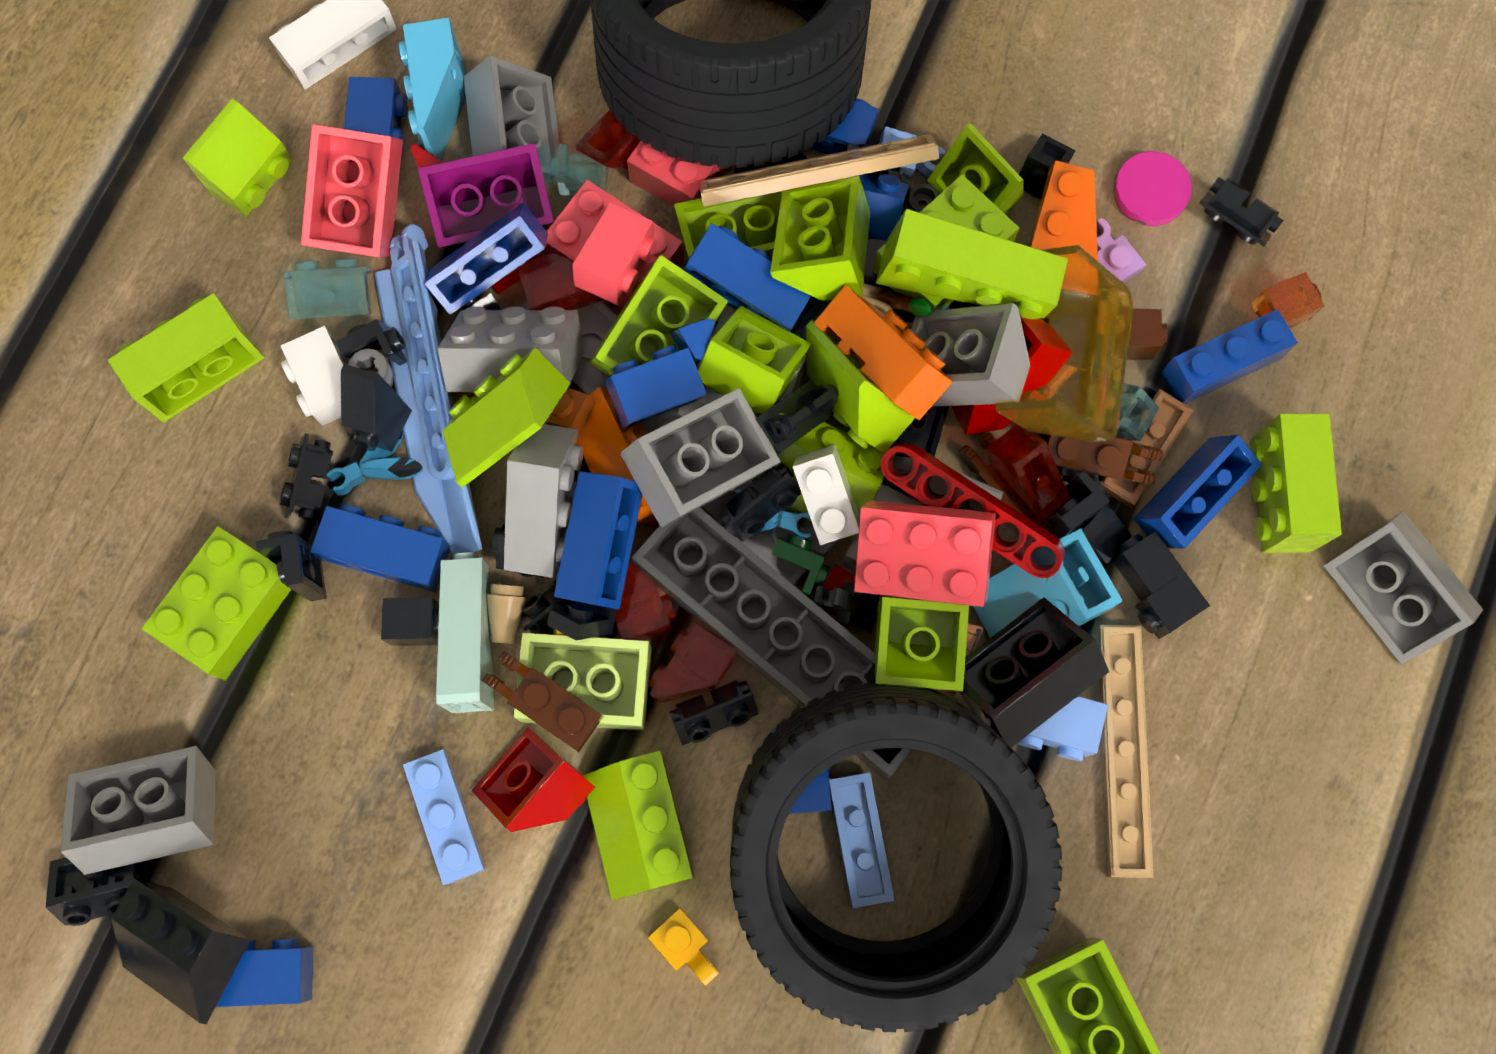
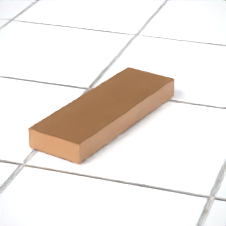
[1100,389,1194,508]

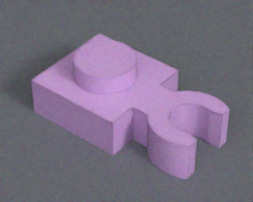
[1096,218,1146,290]

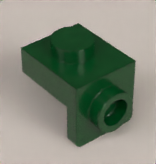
[772,533,830,596]

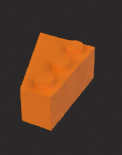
[1028,160,1099,293]
[814,285,953,420]
[577,387,659,527]

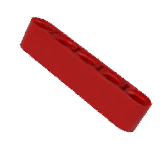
[881,442,1065,578]

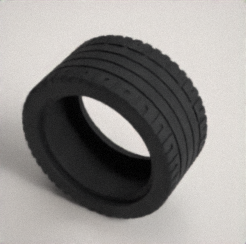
[590,0,872,168]
[730,682,1062,1032]

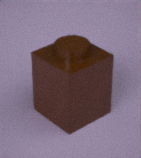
[1105,308,1168,360]

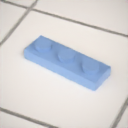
[403,749,486,885]
[829,773,895,909]

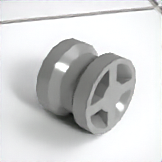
[348,349,394,387]

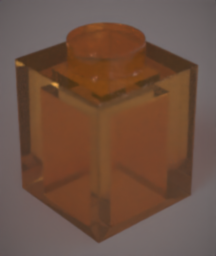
[1251,272,1324,328]

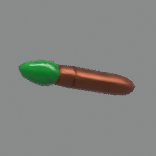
[877,290,932,317]

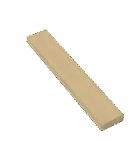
[700,134,939,207]
[1097,625,1154,878]

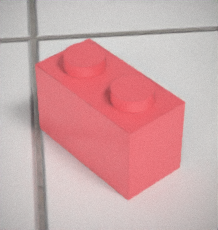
[572,202,657,305]

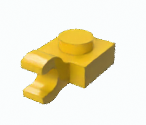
[648,908,719,986]

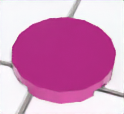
[1113,151,1192,227]

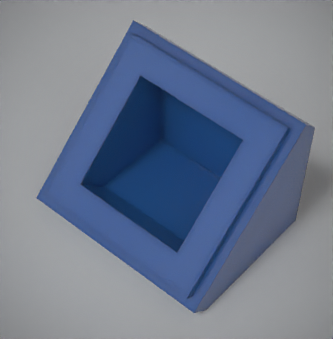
[670,318,715,363]

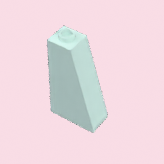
[436,552,494,713]

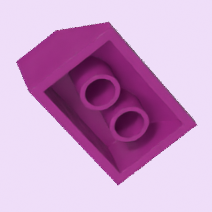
[418,143,554,248]

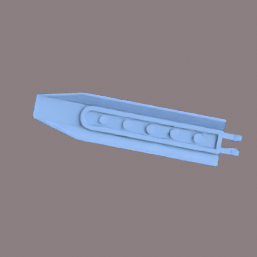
[374,224,482,555]

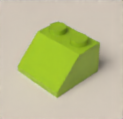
[183,99,293,217]
[927,123,1024,216]
[698,306,812,415]
[875,597,969,691]

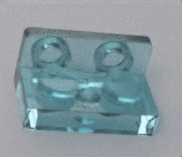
[284,258,371,319]

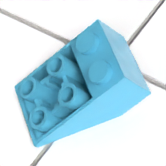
[399,18,466,160]
[972,528,1123,638]

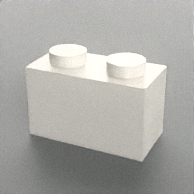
[281,326,347,426]
[793,444,860,545]

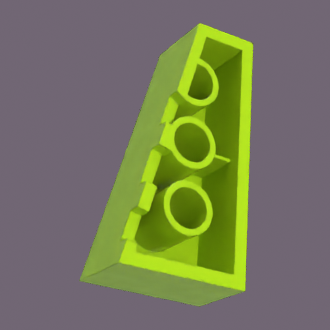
[876,209,1068,319]

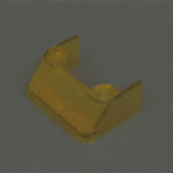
[996,245,1133,442]

